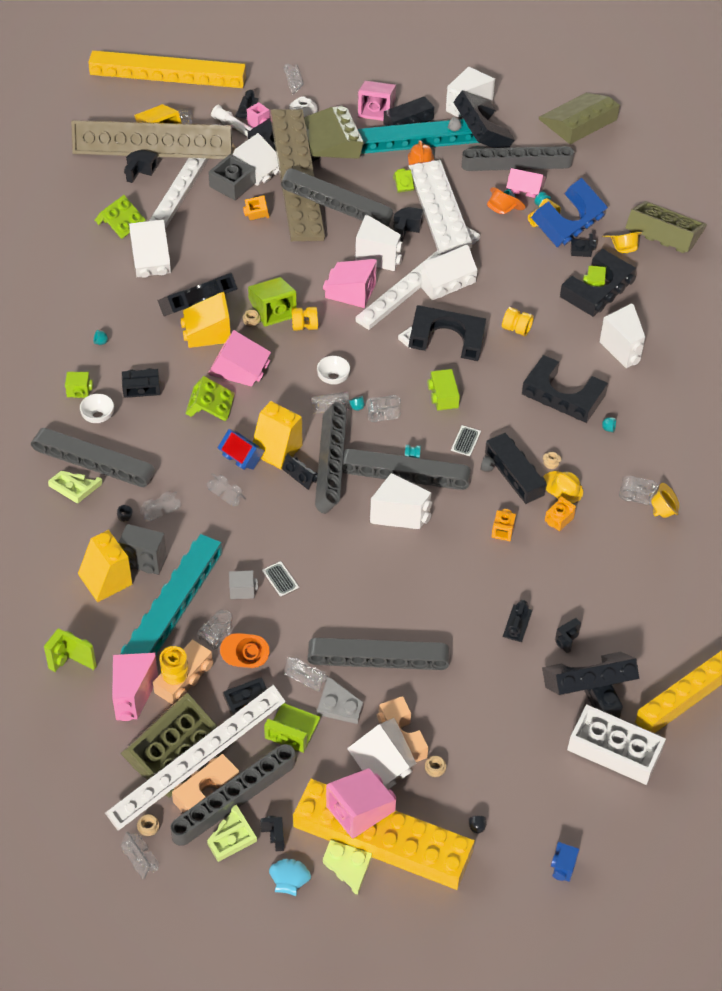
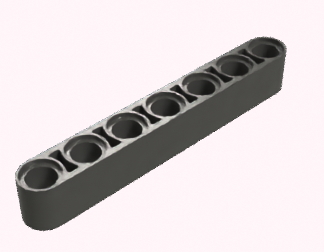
[461,146,574,171]
[281,168,394,227]
[315,402,347,514]
[31,428,156,487]
[342,449,471,490]
[307,638,449,670]
[170,744,295,846]

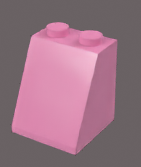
[358,81,396,121]
[323,259,377,308]
[208,330,271,387]
[112,653,158,721]
[326,768,397,839]

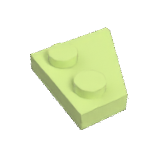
[48,471,102,504]
[207,805,257,862]
[323,840,372,895]

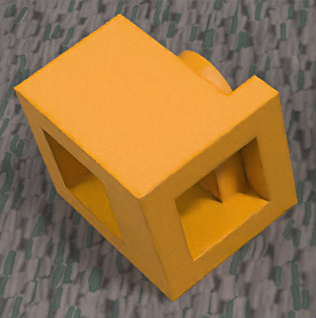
[243,196,270,220]
[545,496,576,532]
[491,509,516,541]

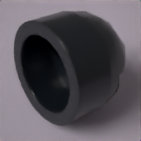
[117,505,133,522]
[469,816,486,834]

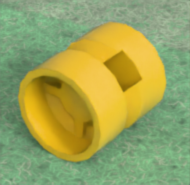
[292,307,318,331]
[502,307,534,337]
[160,646,188,685]

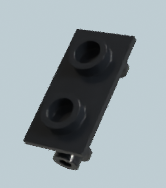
[235,89,259,119]
[282,454,318,490]
[503,600,533,642]

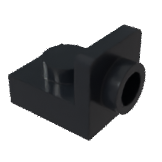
[571,233,596,257]
[555,618,581,653]
[260,816,284,852]

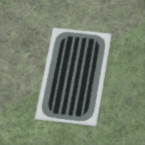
[451,425,481,456]
[262,561,299,597]

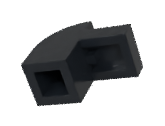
[124,150,158,183]
[393,207,424,242]

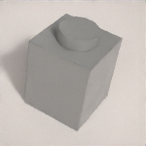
[229,570,258,599]

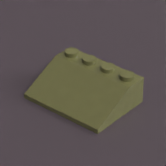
[539,93,620,144]
[304,106,363,159]
[625,201,707,253]
[120,693,218,798]

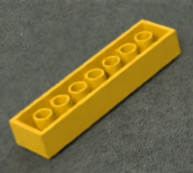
[293,779,475,890]

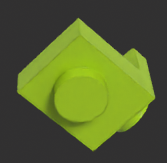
[393,169,414,193]

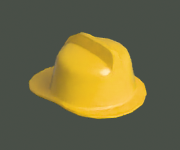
[602,232,642,253]
[543,471,583,503]
[651,483,679,518]

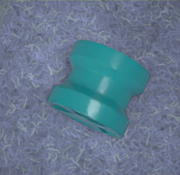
[405,445,421,458]

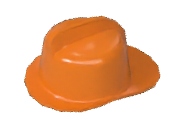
[408,141,434,165]
[487,187,526,214]
[220,633,270,668]

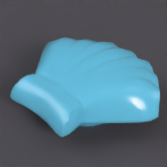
[269,859,311,896]

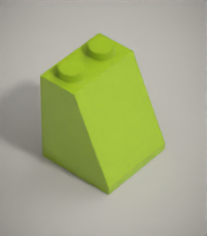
[248,277,297,327]

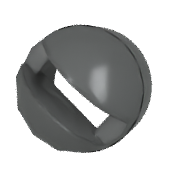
[480,455,495,472]

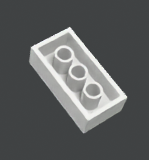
[567,704,666,785]

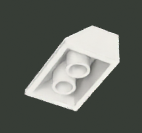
[421,245,477,300]

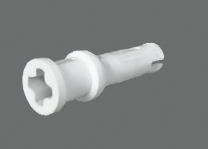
[211,105,253,137]

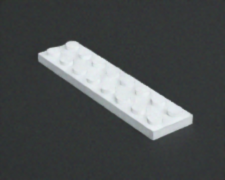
[409,160,472,253]

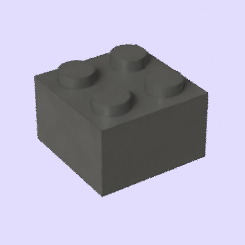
[209,154,256,200]
[118,524,167,575]

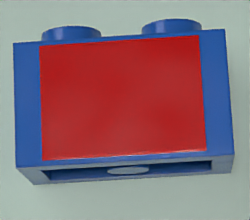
[217,429,265,470]

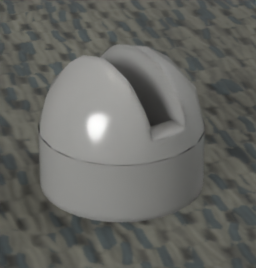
[448,117,461,131]

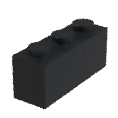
[383,96,434,126]

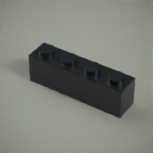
[485,433,547,504]

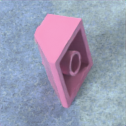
[506,168,546,198]

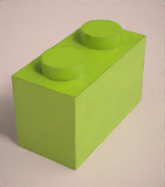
[427,369,460,411]

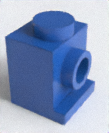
[551,842,579,882]

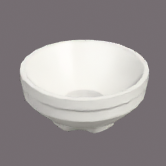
[289,97,318,117]
[317,356,350,384]
[80,394,114,423]

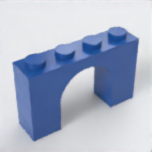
[531,178,608,248]

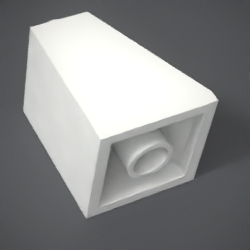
[446,67,495,117]
[232,133,279,186]
[355,215,403,271]
[129,220,171,278]
[600,303,645,368]
[370,473,432,529]
[347,718,417,790]

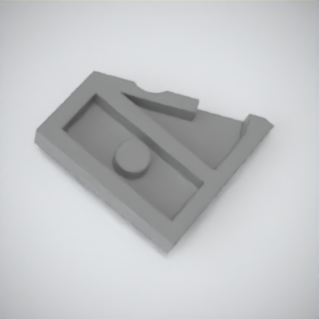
[317,677,363,724]

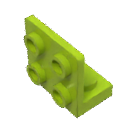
[95,195,145,239]
[185,376,235,421]
[44,628,97,672]
[264,703,320,753]

